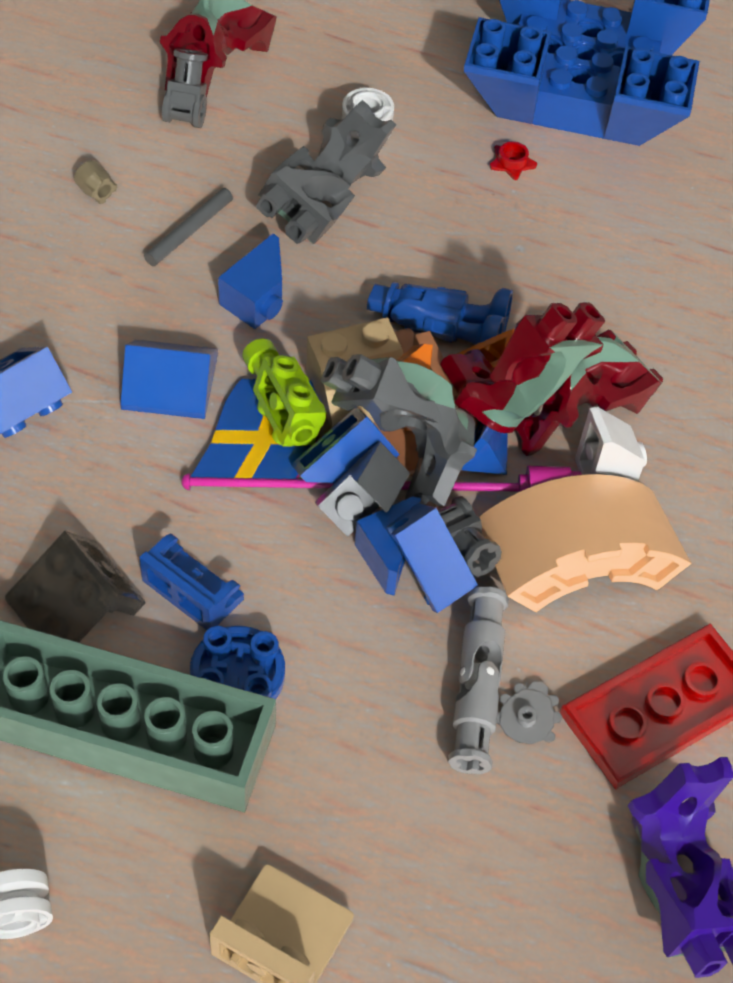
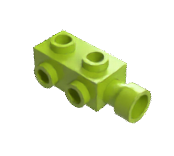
[242,338,326,447]

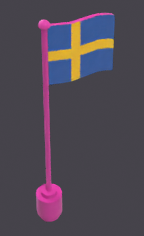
[181,379,582,493]

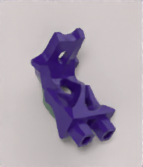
[627,757,733,978]

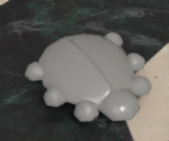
[496,681,563,744]

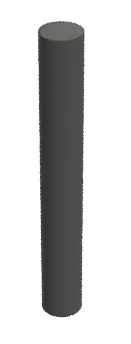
[144,188,233,266]

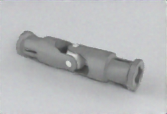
[448,586,509,774]

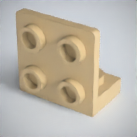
[209,865,354,983]

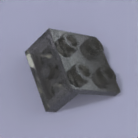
[5,531,146,643]

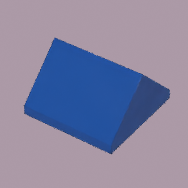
[120,339,218,419]

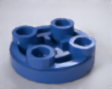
[190,626,285,699]

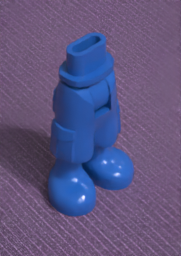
[367,282,513,345]

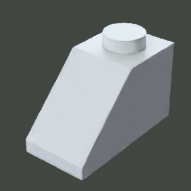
[575,407,647,482]

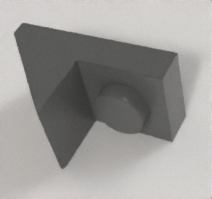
[315,441,410,537]

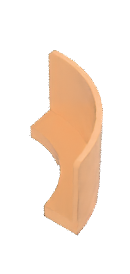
[479,474,692,612]

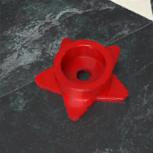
[490,142,538,180]

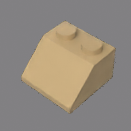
[306,317,403,428]

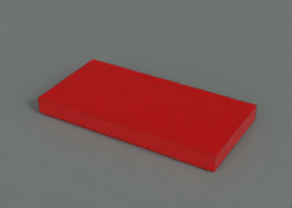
[559,623,733,790]

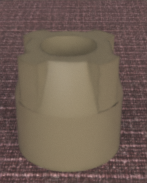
[74,160,117,204]

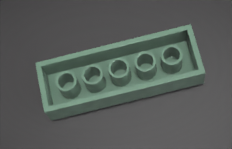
[0,620,276,813]

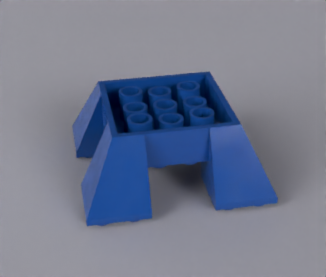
[464,0,710,146]

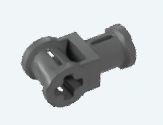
[162,48,208,129]
[438,496,502,577]

